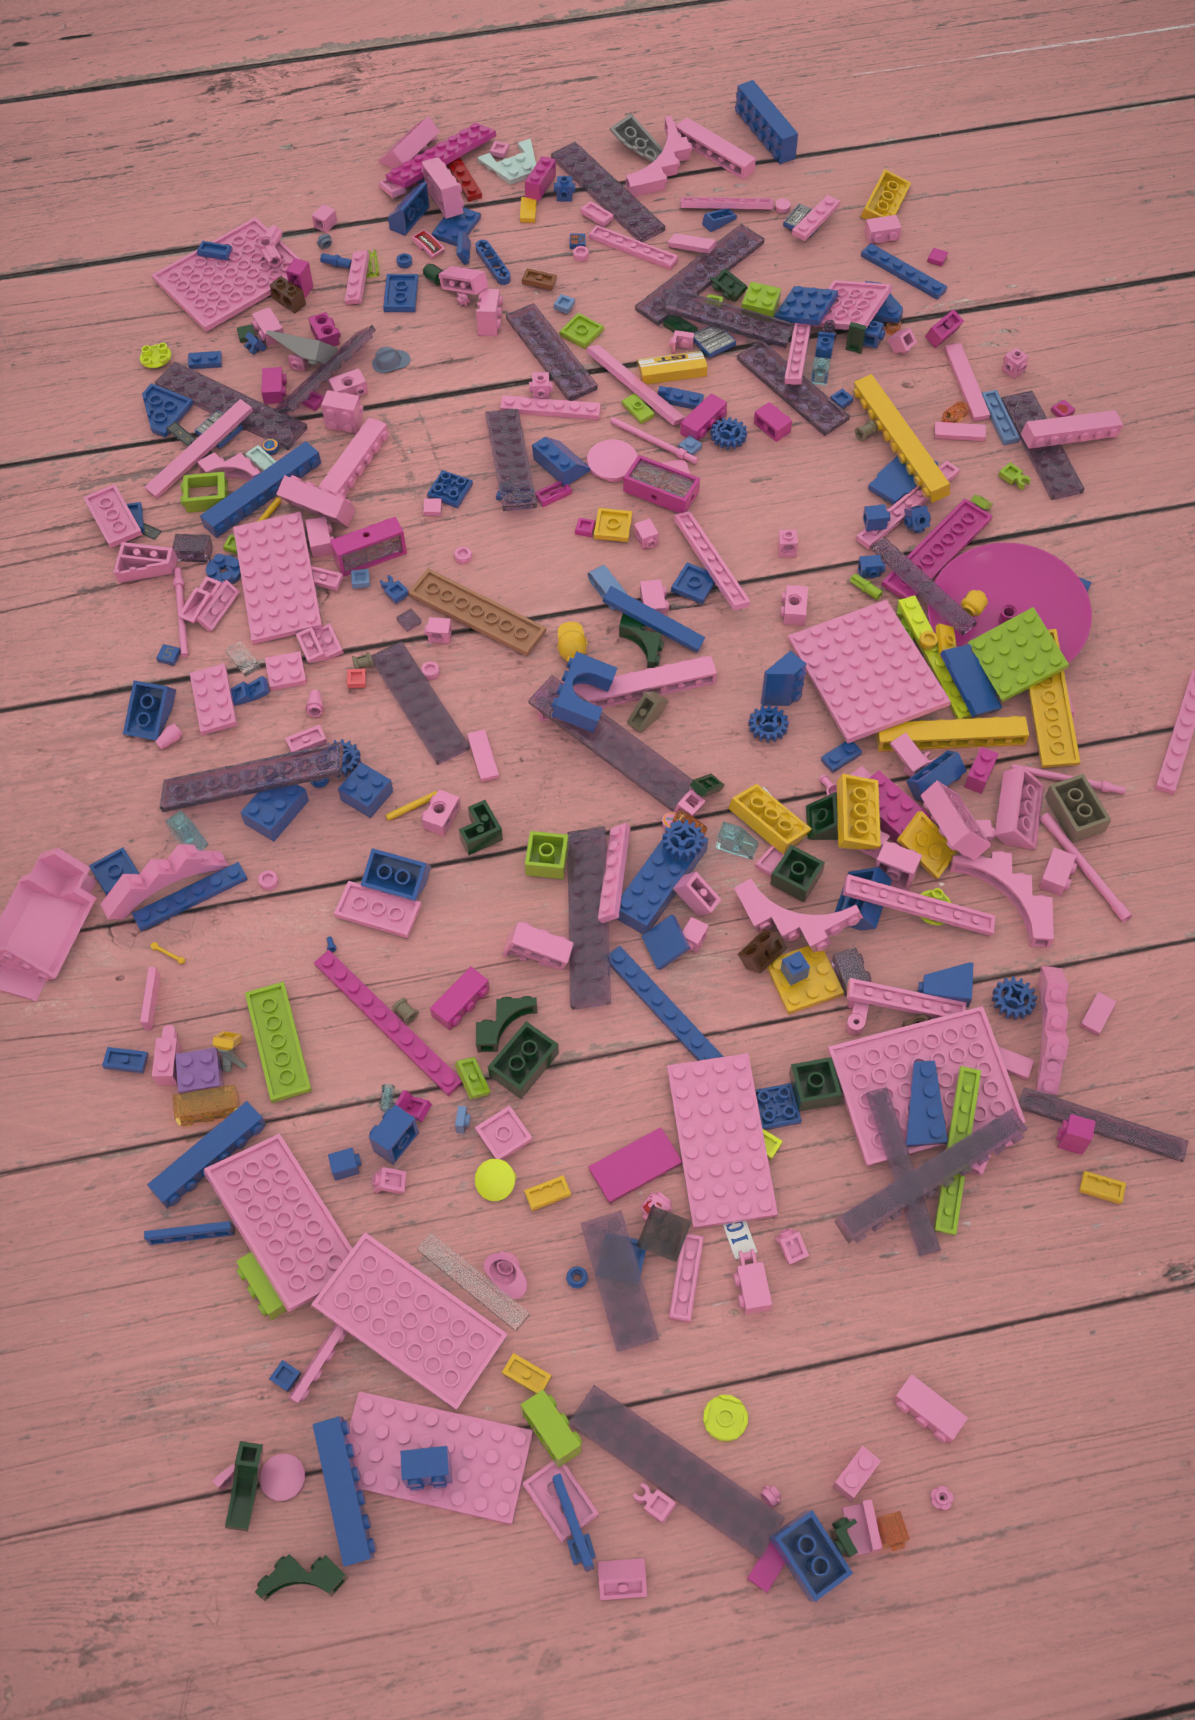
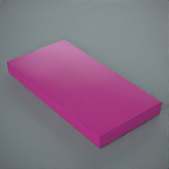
[588,1127,682,1204]

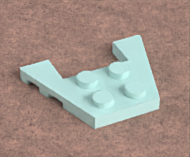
[477,139,536,185]

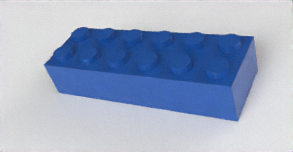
[735,80,798,164]
[617,821,708,934]

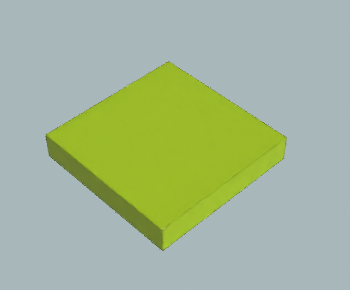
[559,313,604,349]

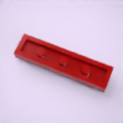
[446,157,482,202]

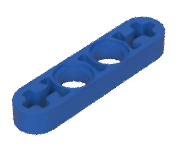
[475,240,511,285]

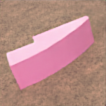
[178,576,222,624]

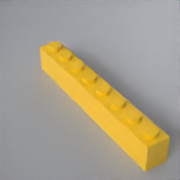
[875,716,1029,752]

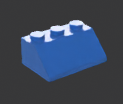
[388,182,430,236]
[532,437,591,487]
[761,651,807,706]
[361,848,431,901]
[835,867,892,931]

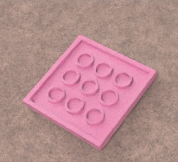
[811,280,892,330]

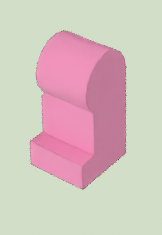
[846,1000,869,1036]

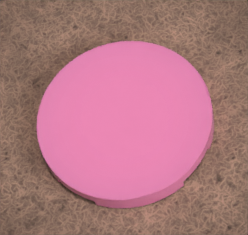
[587,439,637,482]

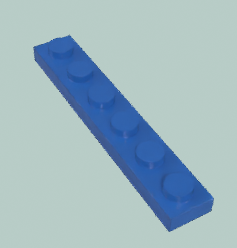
[861,243,948,300]
[132,862,248,932]

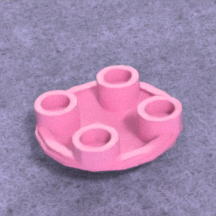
[260,1454,305,1501]

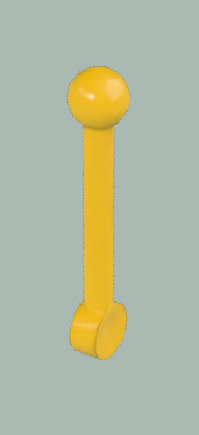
[150,942,185,964]

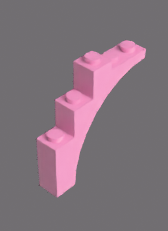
[626,115,692,198]
[101,844,229,919]
[950,851,1054,948]
[734,879,863,953]
[1036,966,1069,1095]

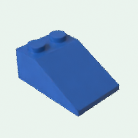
[123,680,176,741]

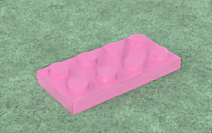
[83,484,143,548]
[190,663,238,736]
[334,881,422,938]

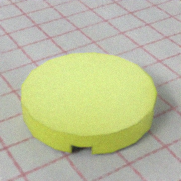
[703,1394,748,1442]

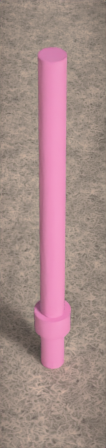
[610,417,698,464]
[173,567,188,657]
[1011,763,1126,794]

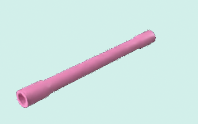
[1040,812,1132,922]

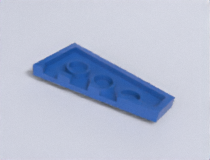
[905,1060,948,1147]

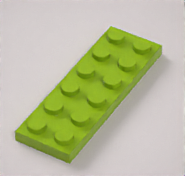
[245,982,312,1103]

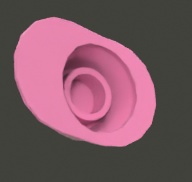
[484,1250,527,1299]

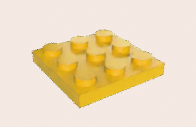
[767,945,844,1015]

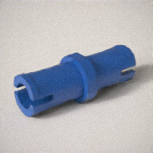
[320,253,352,269]

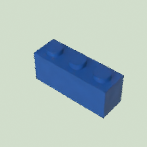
[906,751,967,801]

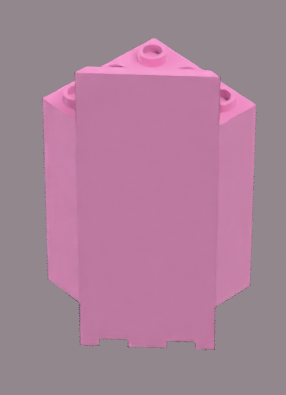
[0,847,97,1002]

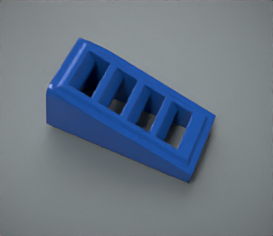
[702,209,737,232]

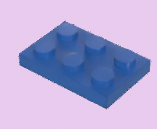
[432,207,481,247]

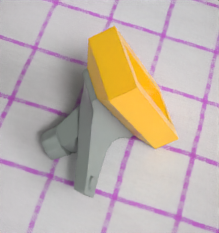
[212,1031,247,1072]

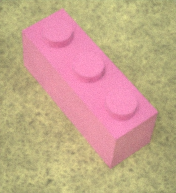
[438,266,488,295]
[893,1374,968,1444]

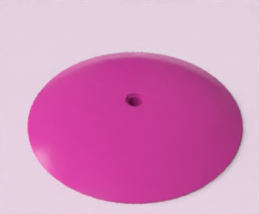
[928,543,1092,663]

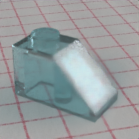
[810,357,831,385]
[165,810,208,850]
[716,821,759,860]

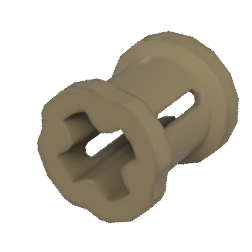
[855,420,877,441]
[352,652,374,669]
[392,998,419,1025]

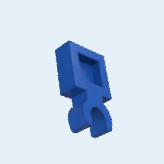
[380,575,409,604]

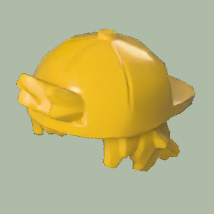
[557,622,589,662]

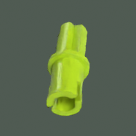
[850,574,883,601]

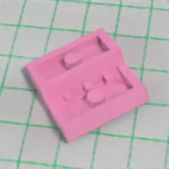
[296,623,344,663]

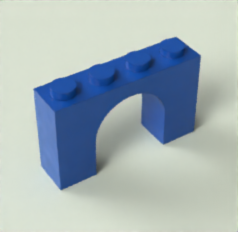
[551,651,617,732]

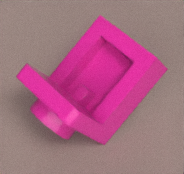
[395,1090,432,1122]

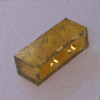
[173,1084,240,1126]

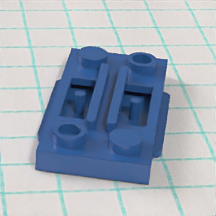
[868,455,938,505]
[940,644,1002,718]

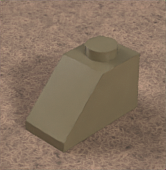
[627,691,669,733]

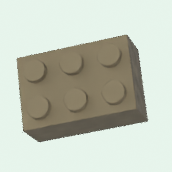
[1045,774,1111,843]

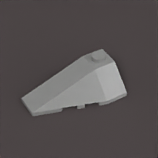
[609,114,663,162]
[266,330,338,366]

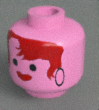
[641,1192,672,1225]

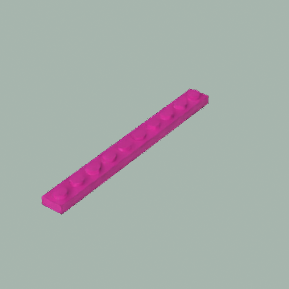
[314,950,463,1097]

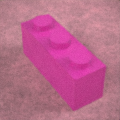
[525,156,556,201]
[680,393,727,441]
[430,966,490,1030]

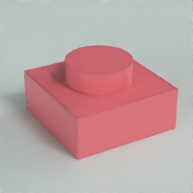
[347,668,366,688]

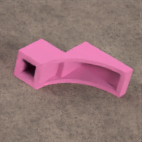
[197,452,261,481]

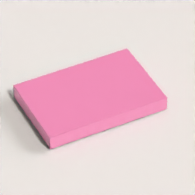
[522,1461,599,1543]

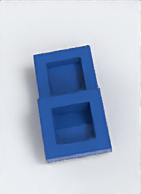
[231,676,270,706]

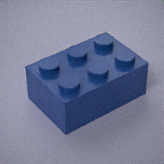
[240,772,309,842]
[769,1510,853,1602]

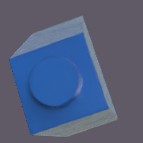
[917,962,974,1007]

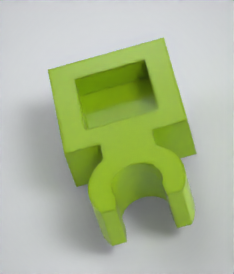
[998,462,1031,490]

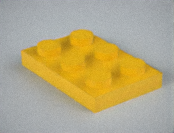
[897,811,958,879]

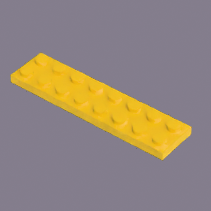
[1028,629,1080,768]

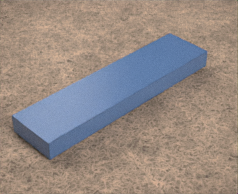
[982,390,1020,445]

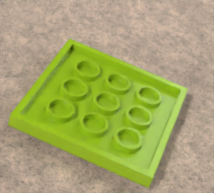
[967,607,1069,702]

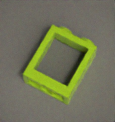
[181,472,228,513]

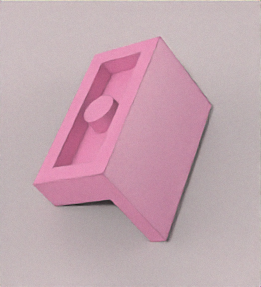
[842,1500,882,1556]
[598,1558,647,1600]

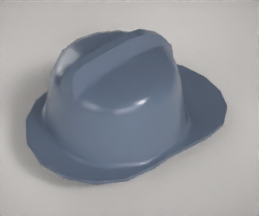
[372,347,410,373]

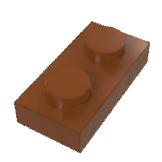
[522,268,557,291]

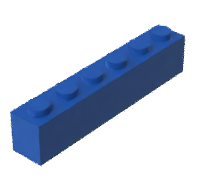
[147,1101,266,1209]
[312,1416,377,1567]

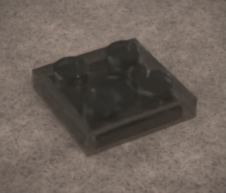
[637,1205,692,1262]

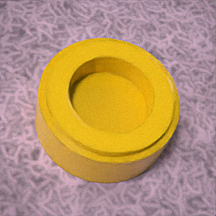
[919,631,938,650]

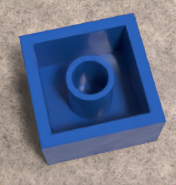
[338,762,393,819]
[369,1105,419,1165]
[400,1446,453,1491]

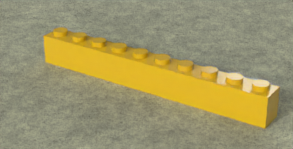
[853,374,950,503]

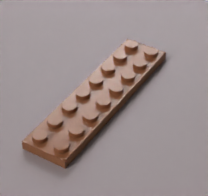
[408,568,546,656]

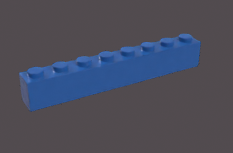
[200,441,321,538]

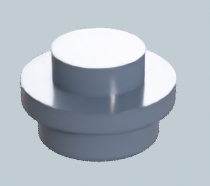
[317,234,332,249]

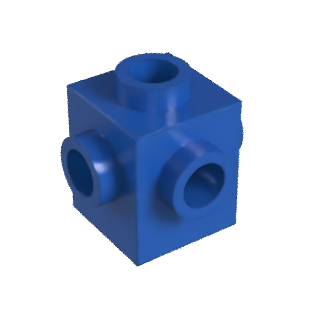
[554,176,576,202]
[863,321,885,348]
[904,505,931,533]

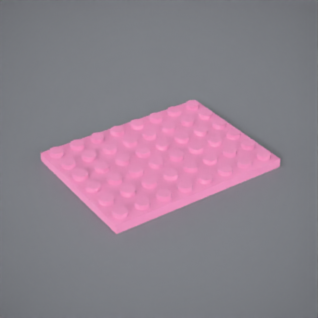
[152,217,301,332]
[788,600,950,743]
[827,1006,1026,1167]

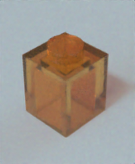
[876,1511,910,1551]

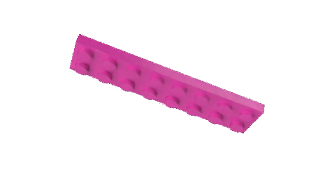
[385,123,496,188]
[881,498,993,599]

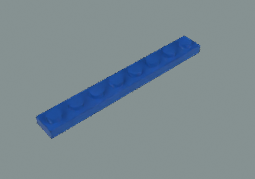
[605,946,724,1061]

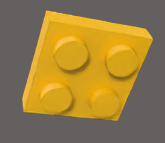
[594,508,633,542]

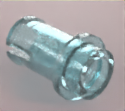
[378,1084,395,1112]

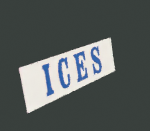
[723,1221,758,1260]

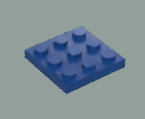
[774,286,838,325]

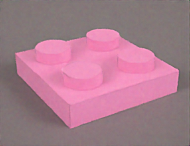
[265,651,307,691]
[475,1105,533,1160]

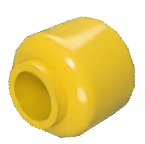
[961,590,988,617]

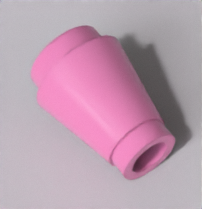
[305,690,324,717]
[155,723,183,750]

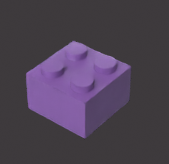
[176,1047,224,1101]

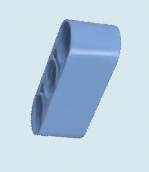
[588,565,627,611]

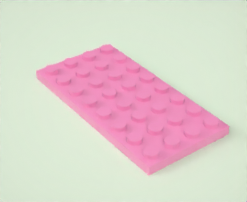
[233,511,323,644]
[667,1053,778,1229]
[204,1133,353,1313]
[311,1233,508,1411]
[347,1391,533,1525]

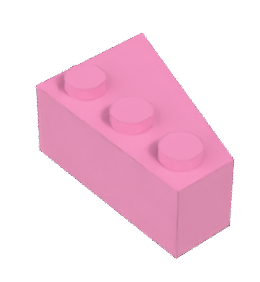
[476,289,503,336]
[113,542,178,583]
[502,921,574,970]

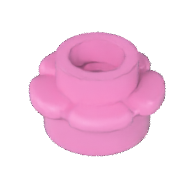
[456,293,470,307]
[760,1485,781,1508]
[931,1486,954,1510]

